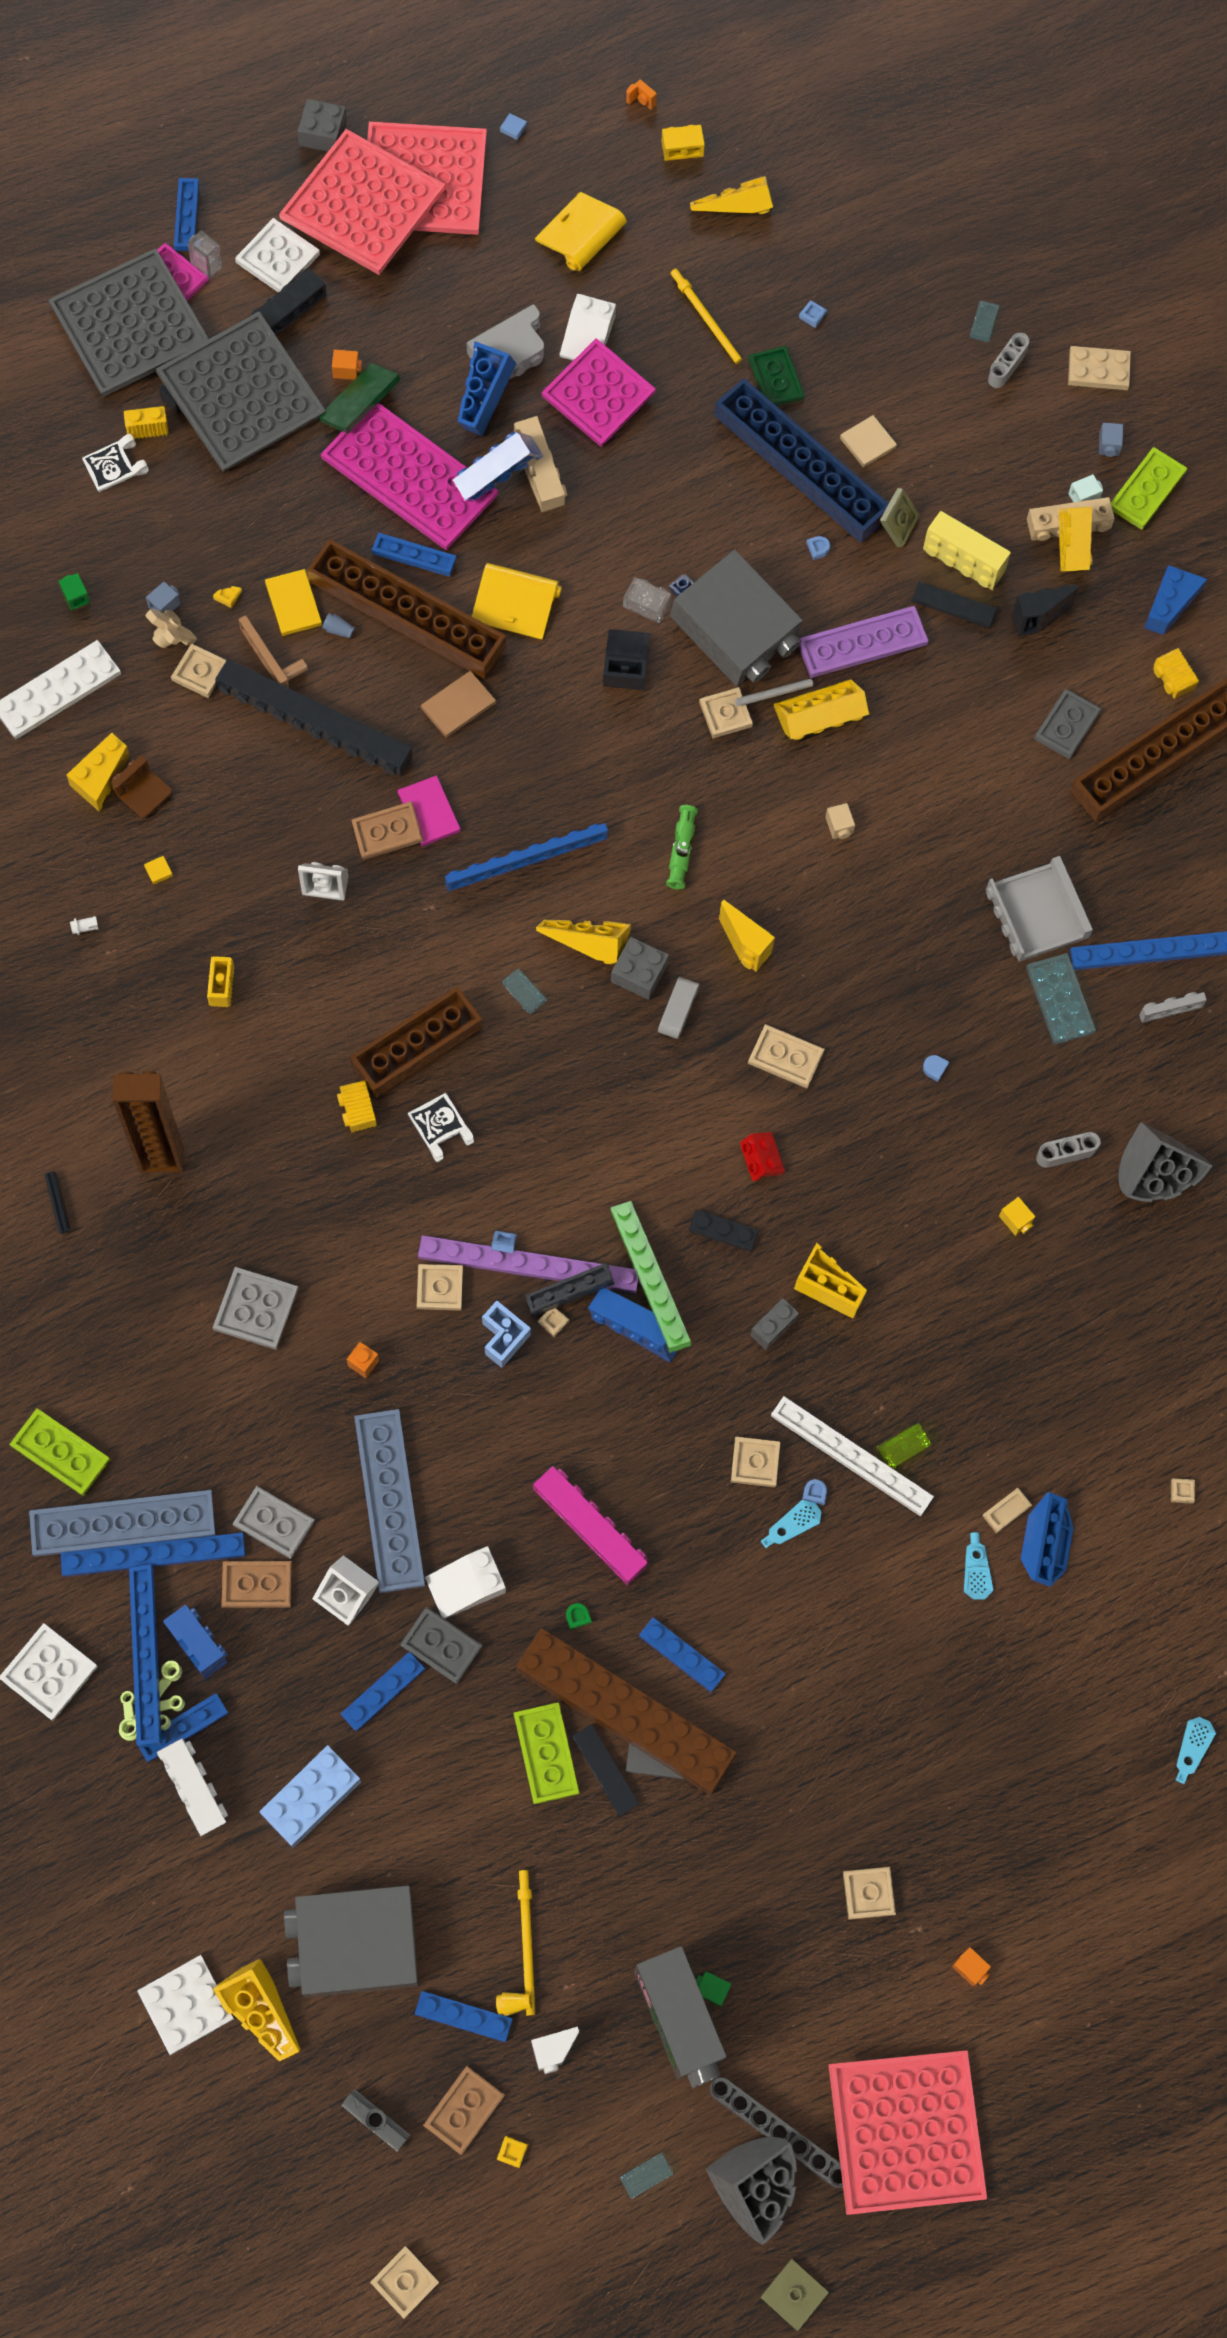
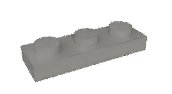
[1139,992,1207,1023]

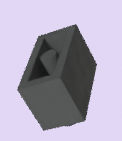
[751,1298,799,1350]

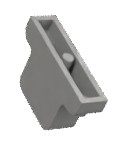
[467,304,544,378]

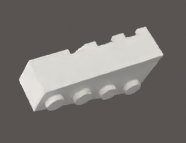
[157,1739,228,1836]

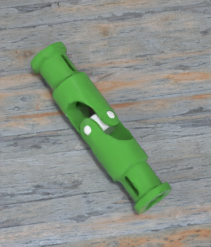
[666,805,698,890]

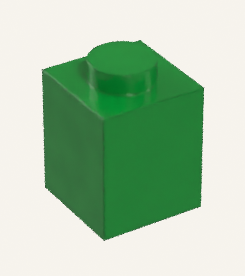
[59,573,90,611]
[696,1971,731,2007]

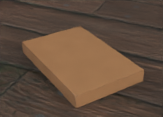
[421,671,496,738]
[351,801,424,860]
[222,1561,292,1608]
[423,2066,505,2155]

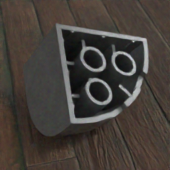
[1118,1122,1213,1202]
[706,2137,797,2245]

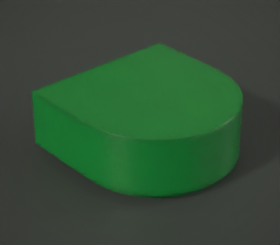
[566,1603,592,1630]

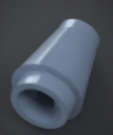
[322,613,355,639]

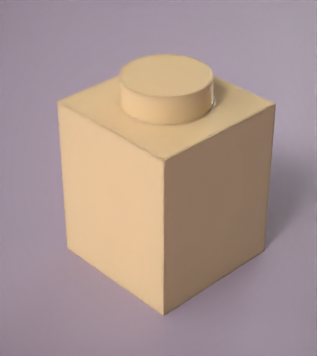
[825,803,855,839]

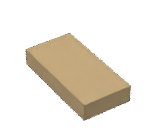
[982,1488,1032,1534]

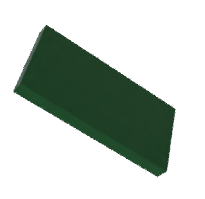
[319,363,401,434]

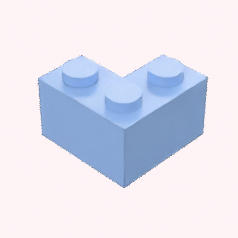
[482,1301,531,1368]

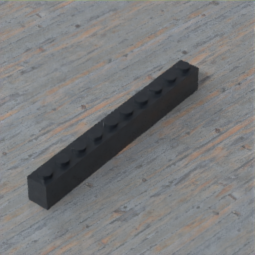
[159,268,327,415]
[215,659,412,777]

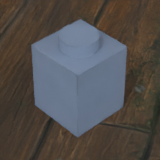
[1099,423,1123,457]
[146,582,180,614]

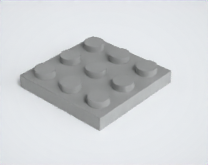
[213,1267,298,1350]

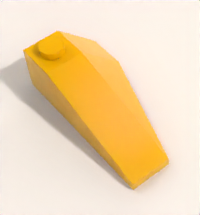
[690,176,773,214]
[536,920,631,964]
[213,1959,300,2061]

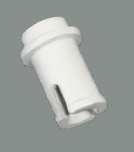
[70,916,98,935]

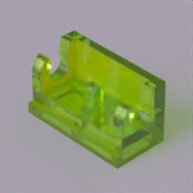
[877,1423,932,1468]

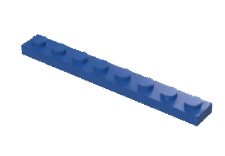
[445,823,608,892]
[1070,932,1227,970]
[61,1533,245,1577]
[129,1564,162,1748]

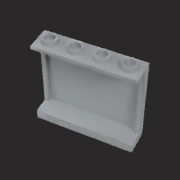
[986,856,1093,962]

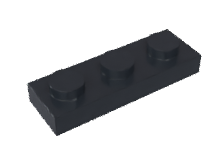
[688,1210,758,1252]

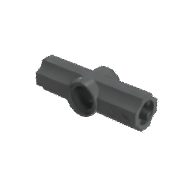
[341,2089,410,2152]

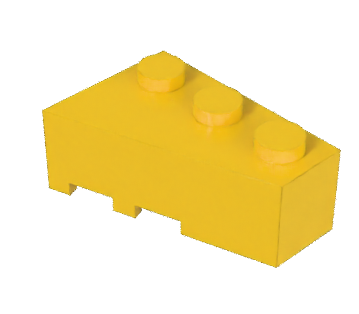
[1058,507,1092,571]
[67,733,130,812]
[794,1243,867,1318]

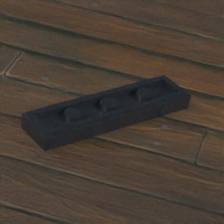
[912,581,997,628]
[525,1262,615,1317]
[572,1724,639,1817]

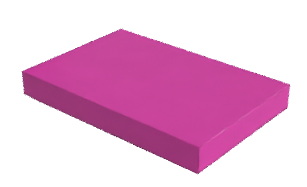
[157,243,209,301]
[397,775,461,847]

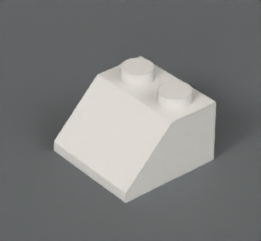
[312,1555,379,1626]
[531,2027,579,2074]

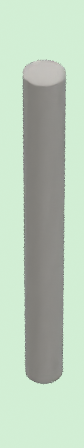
[735,679,813,707]

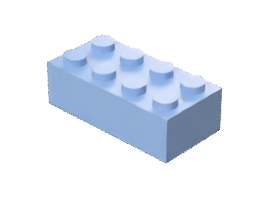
[259,1745,361,1849]

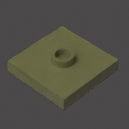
[880,488,920,547]
[760,2259,829,2331]

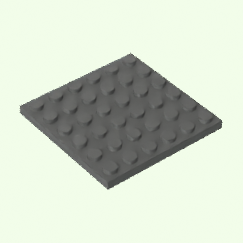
[48,248,208,397]
[156,312,326,472]

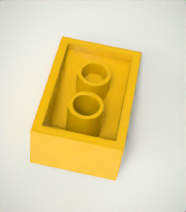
[719,900,775,972]

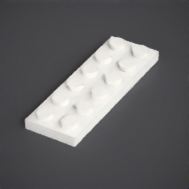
[0,640,121,740]

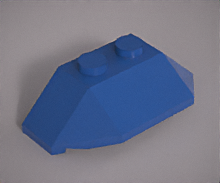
[1021,1492,1073,1587]

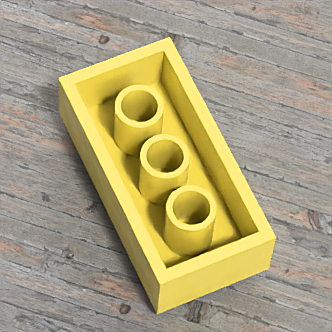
[923,511,1011,590]

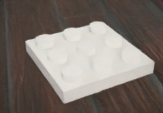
[235,218,320,293]
[0,1623,98,1721]
[138,1955,234,2055]

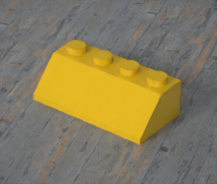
[774,680,869,739]

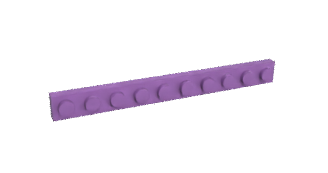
[418,1236,638,1293]

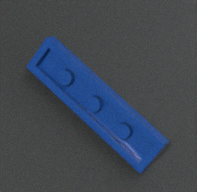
[174,178,199,251]
[372,533,456,577]
[639,1618,725,1693]
[341,1652,425,1732]
[136,1693,228,1763]
[415,1991,512,2043]

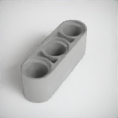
[988,333,1029,388]
[658,977,699,1039]
[1036,1132,1100,1168]

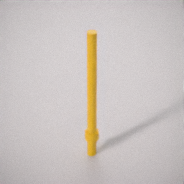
[671,269,742,364]
[518,1870,536,2016]

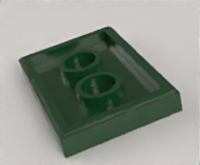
[748,346,805,406]

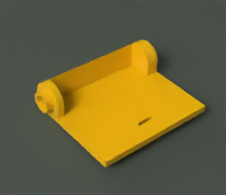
[535,192,627,271]
[472,563,562,640]

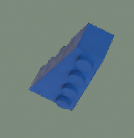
[458,341,516,436]
[588,1288,678,1363]

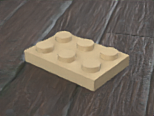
[1068,346,1131,390]

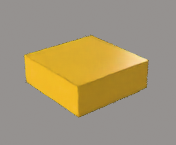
[144,856,173,885]
[497,2136,528,2168]

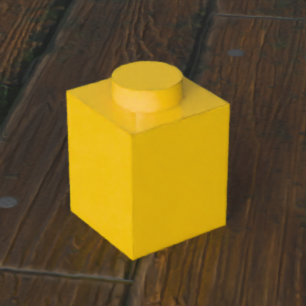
[999,1197,1035,1236]

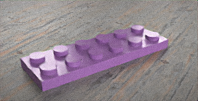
[799,606,928,678]

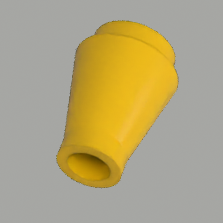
[496,1992,532,2016]

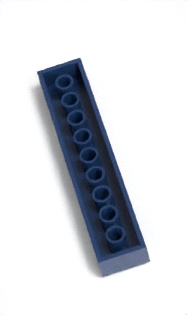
[714,378,889,543]

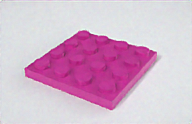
[542,338,656,447]

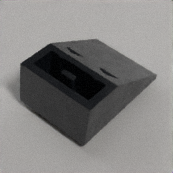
[1012,584,1079,637]
[603,629,650,690]

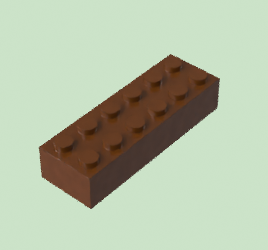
[350,986,483,1098]

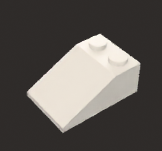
[560,294,616,361]
[298,862,348,900]
[425,1546,506,1619]

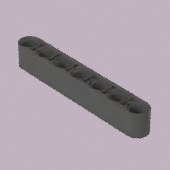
[709,2077,843,2188]

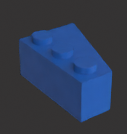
[1144,565,1207,635]
[163,1605,228,1680]

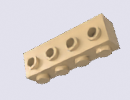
[1027,497,1114,541]

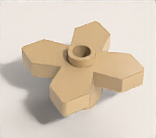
[145,609,197,648]

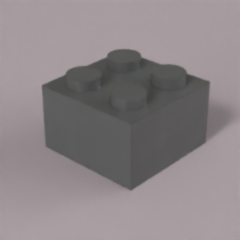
[298,99,347,152]
[611,937,669,1000]

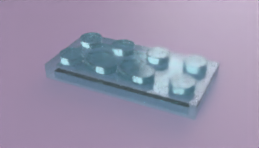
[1026,954,1096,1044]

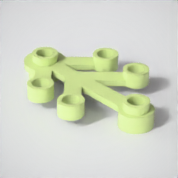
[119,1661,185,1741]

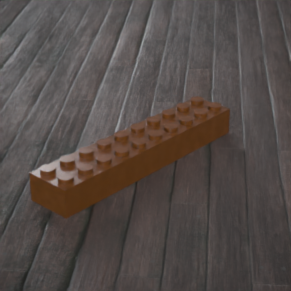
[307,539,506,679]
[1070,679,1227,822]
[113,1071,184,1173]
[516,1628,736,1796]

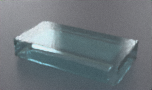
[970,301,999,342]
[502,969,546,1014]
[619,2153,673,2199]

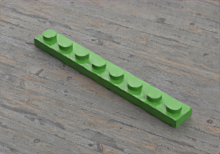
[610,1201,691,1353]

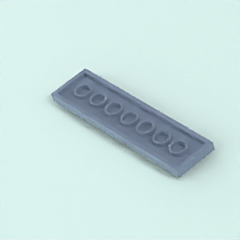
[354,1409,425,1593]
[29,1490,216,1557]

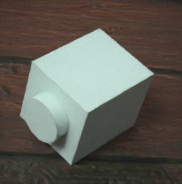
[1069,475,1103,502]

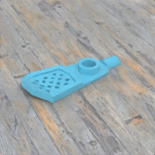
[761,1500,821,1548]
[964,1533,993,1600]
[1176,1717,1216,1784]

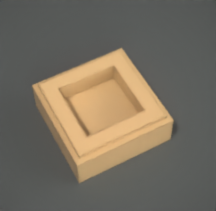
[538,1308,569,1337]
[1171,1478,1195,1503]

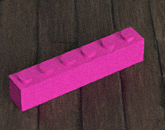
[533,1466,648,1586]

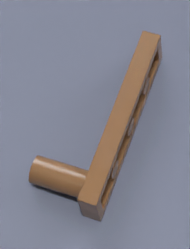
[239,615,308,688]

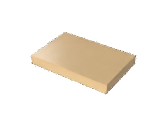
[748,1024,824,1088]

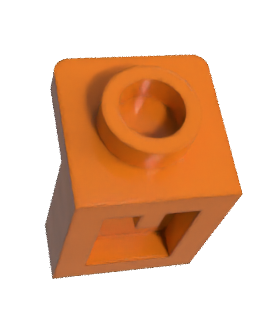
[626,79,657,110]

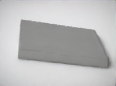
[233,1486,315,1559]

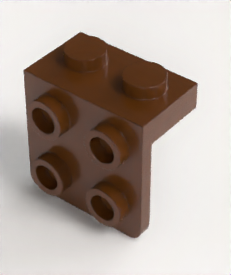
[111,755,172,819]

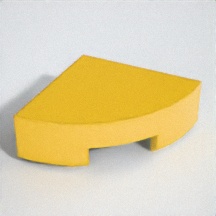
[213,586,242,608]

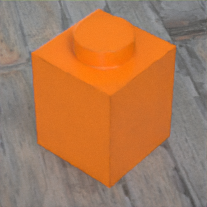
[332,350,362,380]
[347,1342,379,1378]
[951,1947,991,1986]

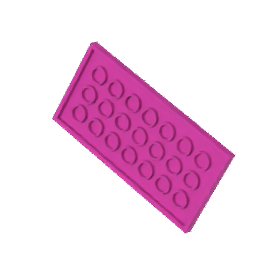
[321,403,498,550]

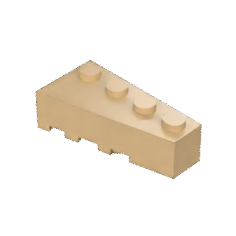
[514,416,567,512]

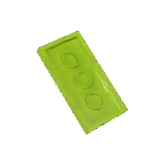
[1111,447,1187,530]
[9,1409,110,1496]
[514,1702,579,1805]

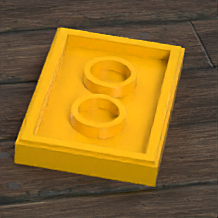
[265,569,322,636]

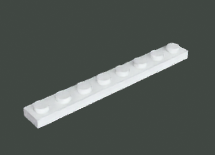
[771,1397,934,1517]

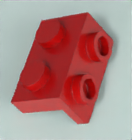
[740,1132,785,1181]

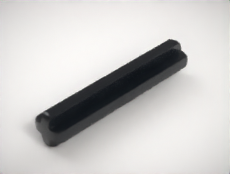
[45,1171,71,1234]

